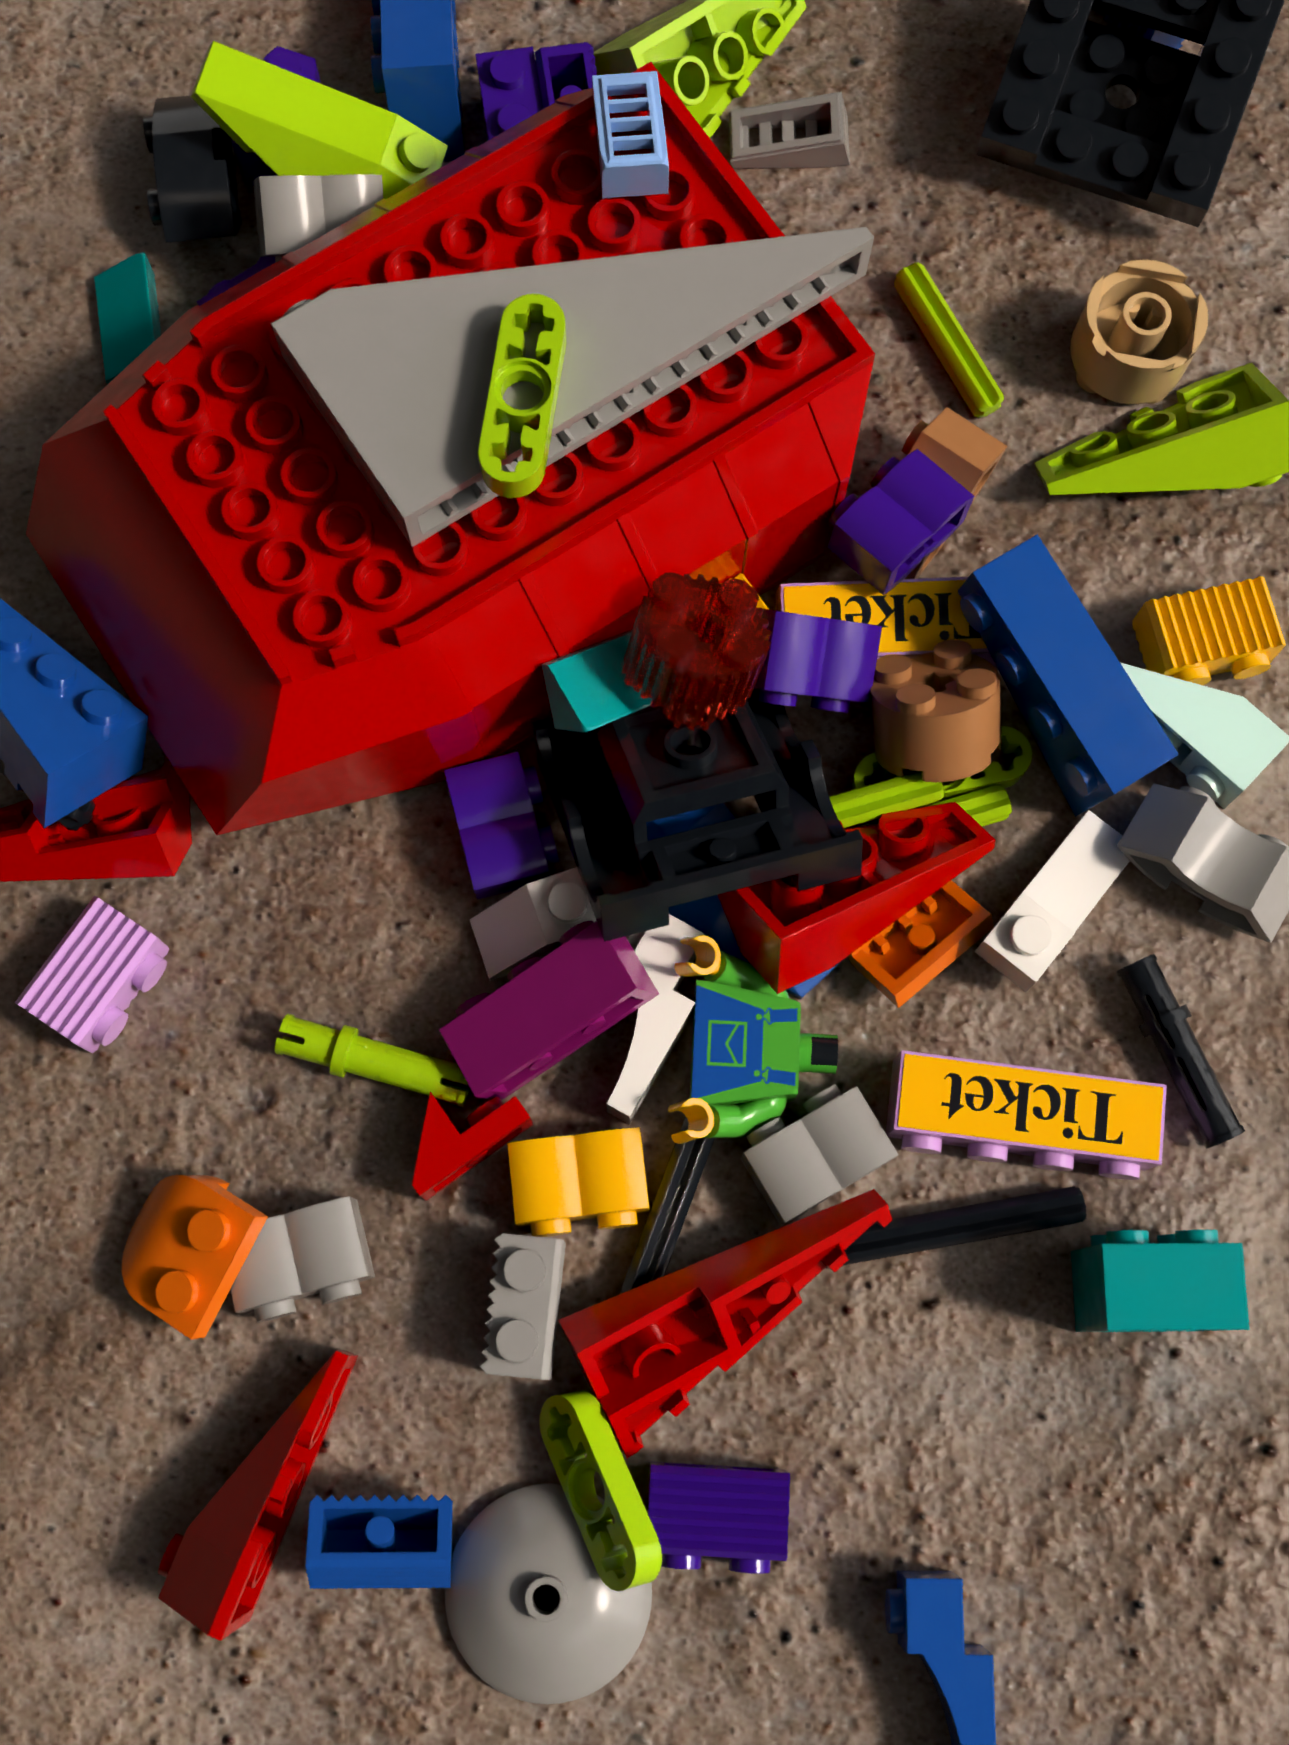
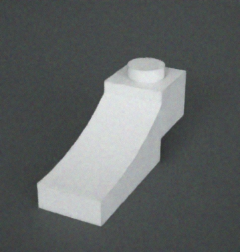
[974,810,1130,992]
[606,914,704,1125]

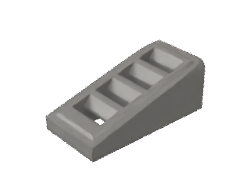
[729,92,850,168]

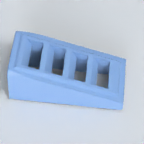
[592,71,669,198]

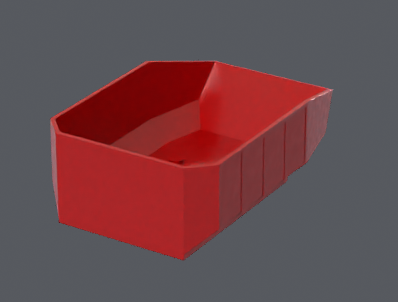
[26,62,875,835]

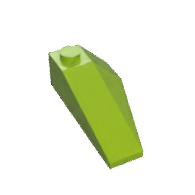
[593,0,807,138]
[191,41,448,199]
[1034,362,1289,495]

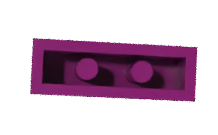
[439,921,659,1100]

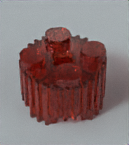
[622,572,771,730]

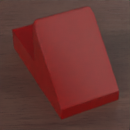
[412,1092,534,1201]

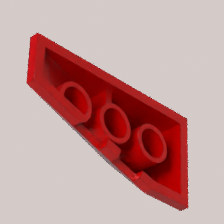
[718,802,996,994]
[158,1350,358,1641]

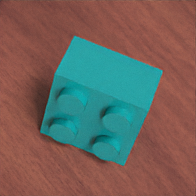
[1071,1230,1250,1332]

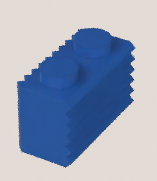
[305,1494,453,1589]

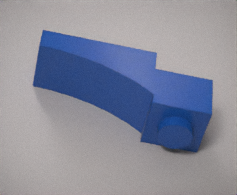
[885,1570,996,1745]

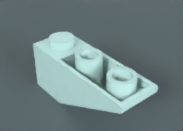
[1121,663,1289,809]

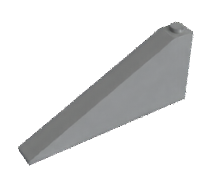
[271,227,874,547]

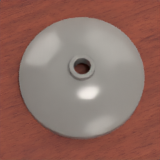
[445,1483,652,1704]

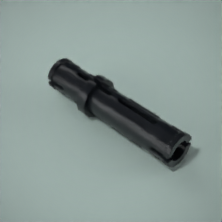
[1117,954,1245,1149]

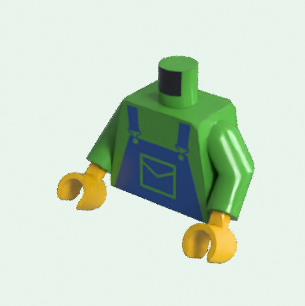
[668,935,838,1144]

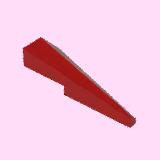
[0,755,192,882]
[558,1189,893,1458]

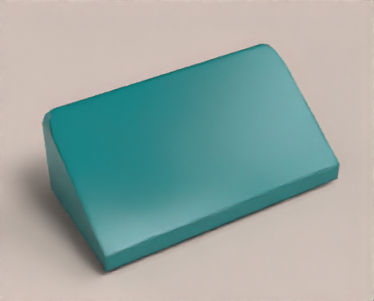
[94,252,162,385]
[541,626,681,732]

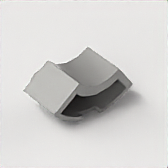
[1117,783,1289,943]

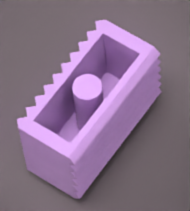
[15,896,169,1053]

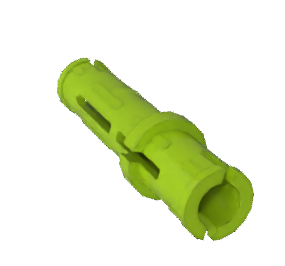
[275,1013,470,1108]

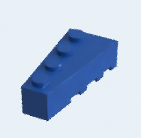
[371,0,465,162]
[958,534,1179,817]
[0,598,148,828]

